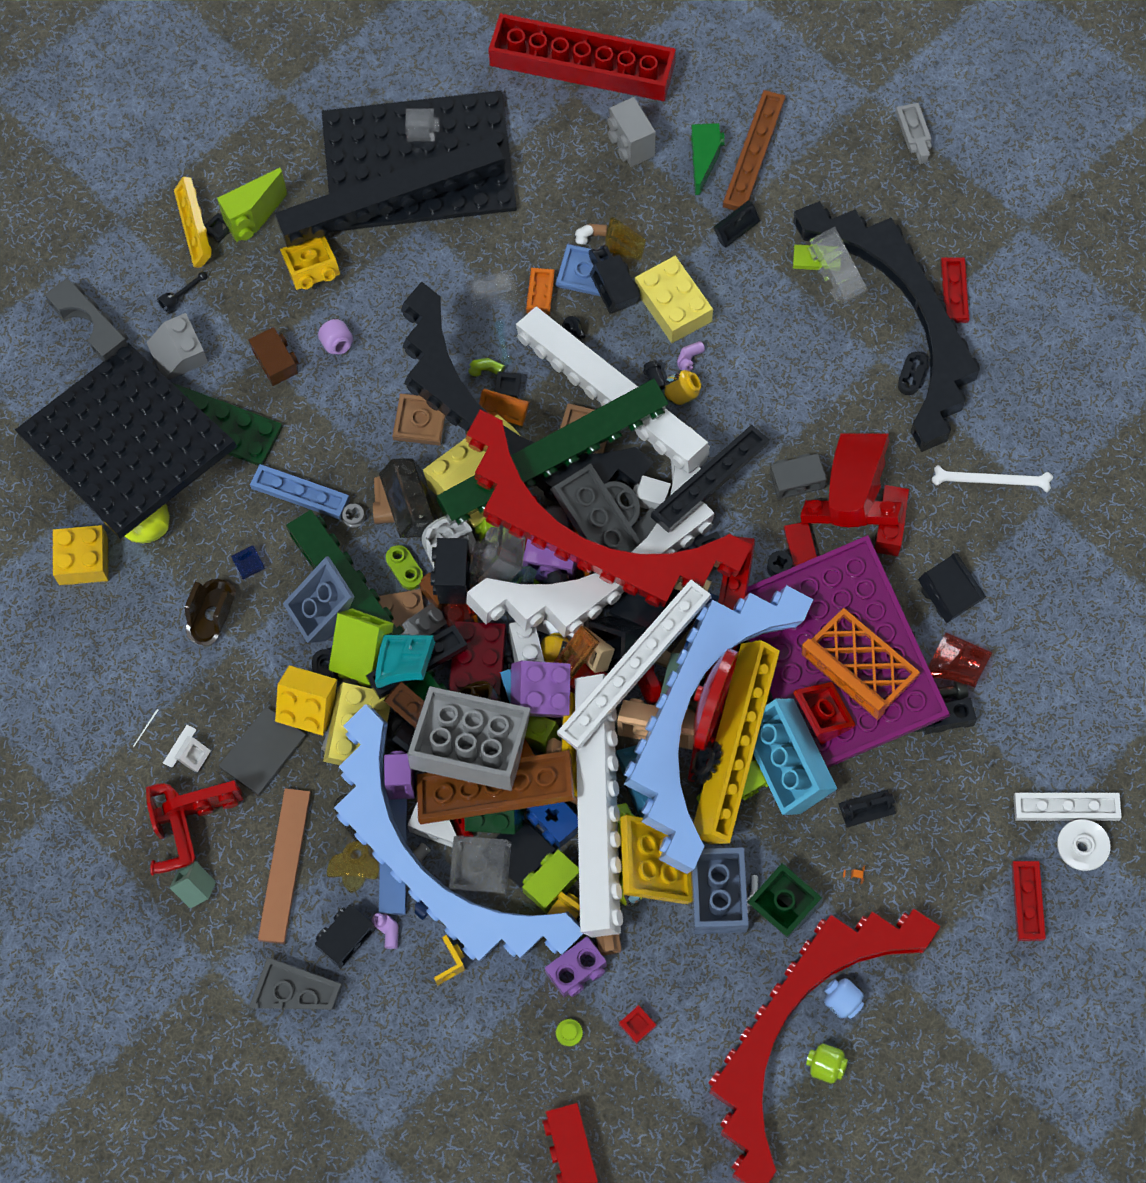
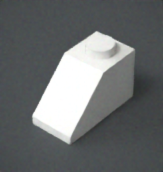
[407,804,459,849]

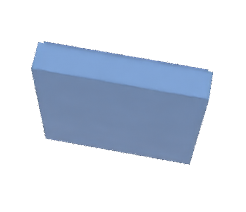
[556,244,613,296]

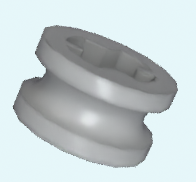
[342,504,365,528]

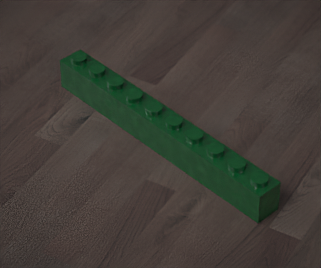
[436,378,669,526]
[286,510,447,701]

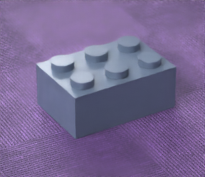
[691,847,748,934]

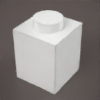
[633,476,671,509]

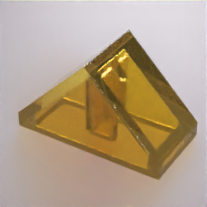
[605,217,646,260]

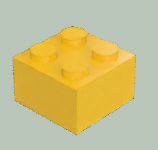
[53,525,108,585]
[275,665,337,736]

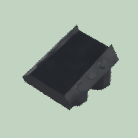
[918,553,986,624]

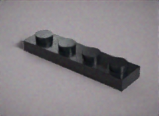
[366,625,468,699]

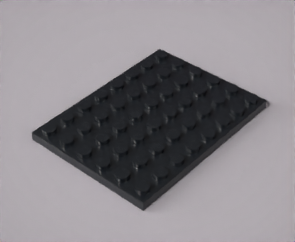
[321,90,517,232]
[15,343,237,539]

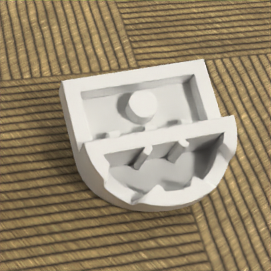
[422,516,479,569]

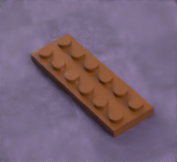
[417,750,574,825]

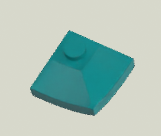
[375,635,435,688]

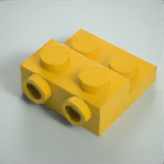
[280,236,340,290]

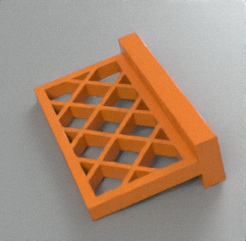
[802,608,920,720]

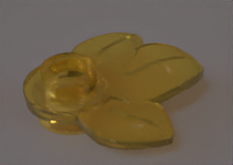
[327,841,379,893]

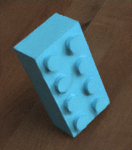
[753,699,837,815]

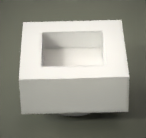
[174,736,211,772]

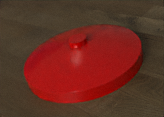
[693,648,739,751]

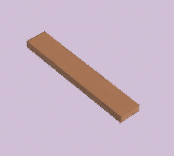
[258,788,311,944]

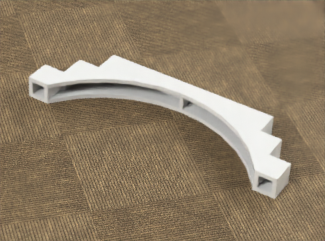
[466,427,714,638]

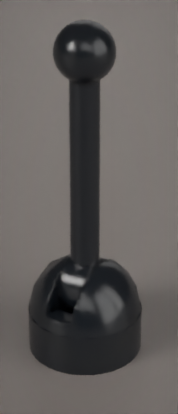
[157,271,207,314]

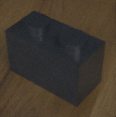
[314,904,376,969]

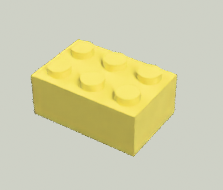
[635,256,713,343]
[323,682,390,765]

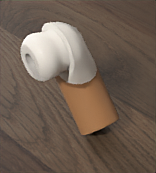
[575,224,607,244]

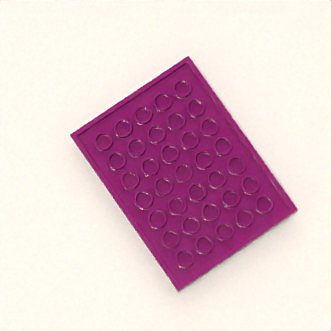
[746,535,950,768]

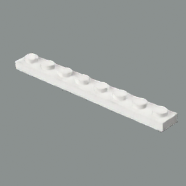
[557,580,711,751]

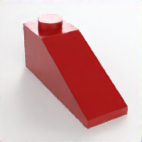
[874,485,909,556]

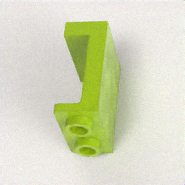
[329,609,394,687]

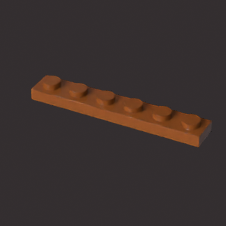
[723,90,785,211]

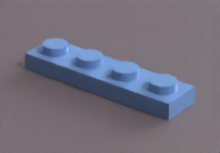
[250,464,350,520]

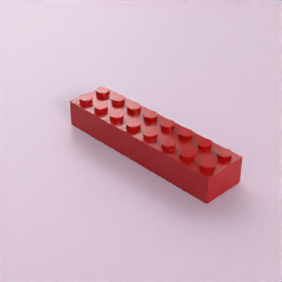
[488,13,676,102]

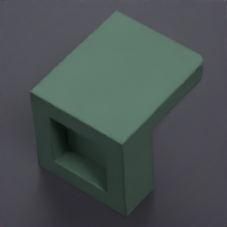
[170,861,216,908]

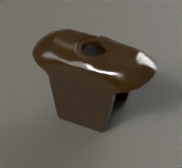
[184,579,236,646]

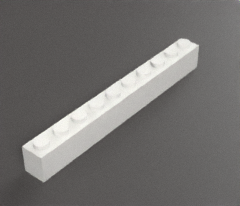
[516,307,709,473]
[575,674,623,937]

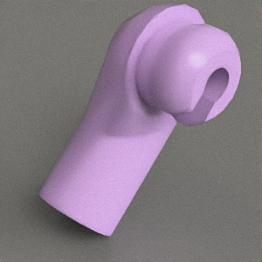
[677,341,705,371]
[372,913,399,949]

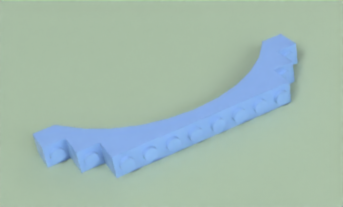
[624,585,813,874]
[334,704,583,961]

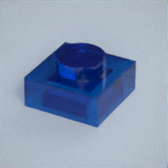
[231,545,265,579]

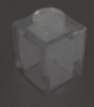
[405,108,439,141]

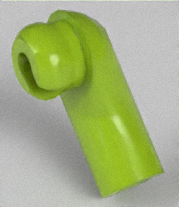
[468,358,505,377]

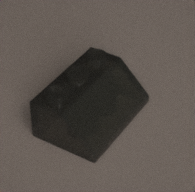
[379,458,439,538]

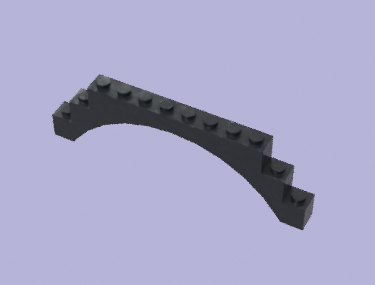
[793,201,980,452]
[401,281,654,502]

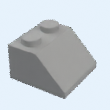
[147,313,208,380]

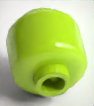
[806,1044,848,1084]

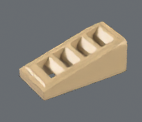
[571,625,615,673]

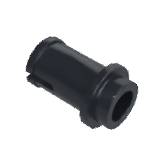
[643,360,665,391]

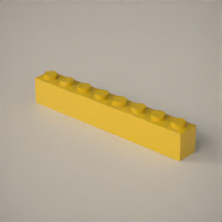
[693,640,780,844]

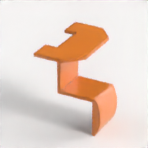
[843,866,865,884]

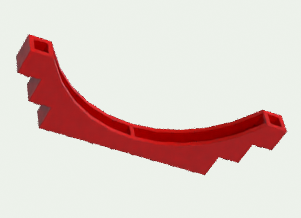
[466,409,752,607]
[708,908,940,1183]

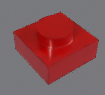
[619,1005,657,1045]

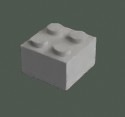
[607,97,656,167]

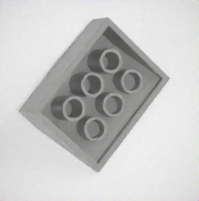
[407,686,531,791]

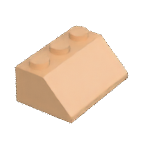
[617,698,696,750]

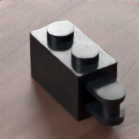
[589,245,640,314]

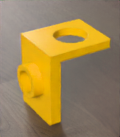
[434,935,465,986]

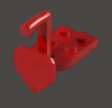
[146,780,243,876]

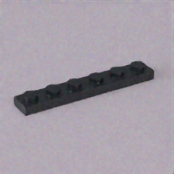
[650,424,770,533]

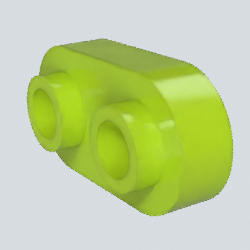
[386,545,423,590]

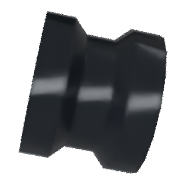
[767,551,793,577]

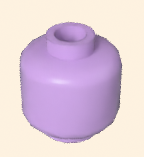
[318,319,353,354]

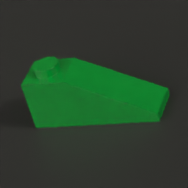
[691,123,725,195]

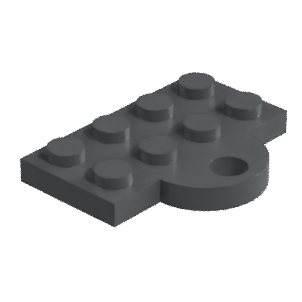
[550,464,641,552]

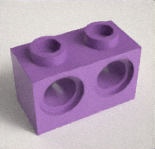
[384,751,415,800]
[545,936,607,998]

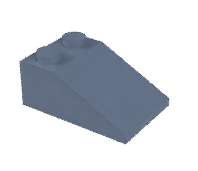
[283,557,354,643]

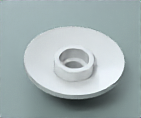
[1057,819,1111,871]

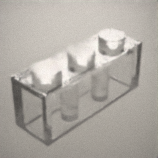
[808,227,868,306]

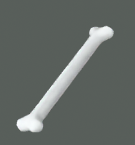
[932,465,1053,493]

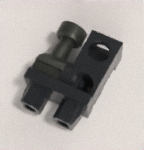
[914,678,977,735]

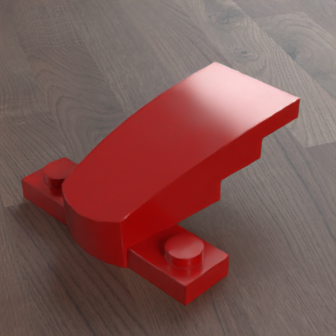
[800,433,903,528]

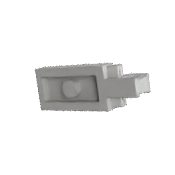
[895,103,931,164]
[400,602,447,635]

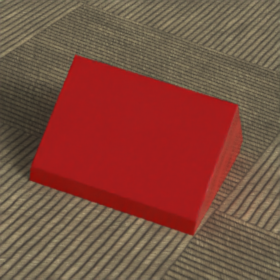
[793,682,856,745]

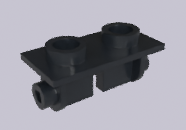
[838,789,896,828]

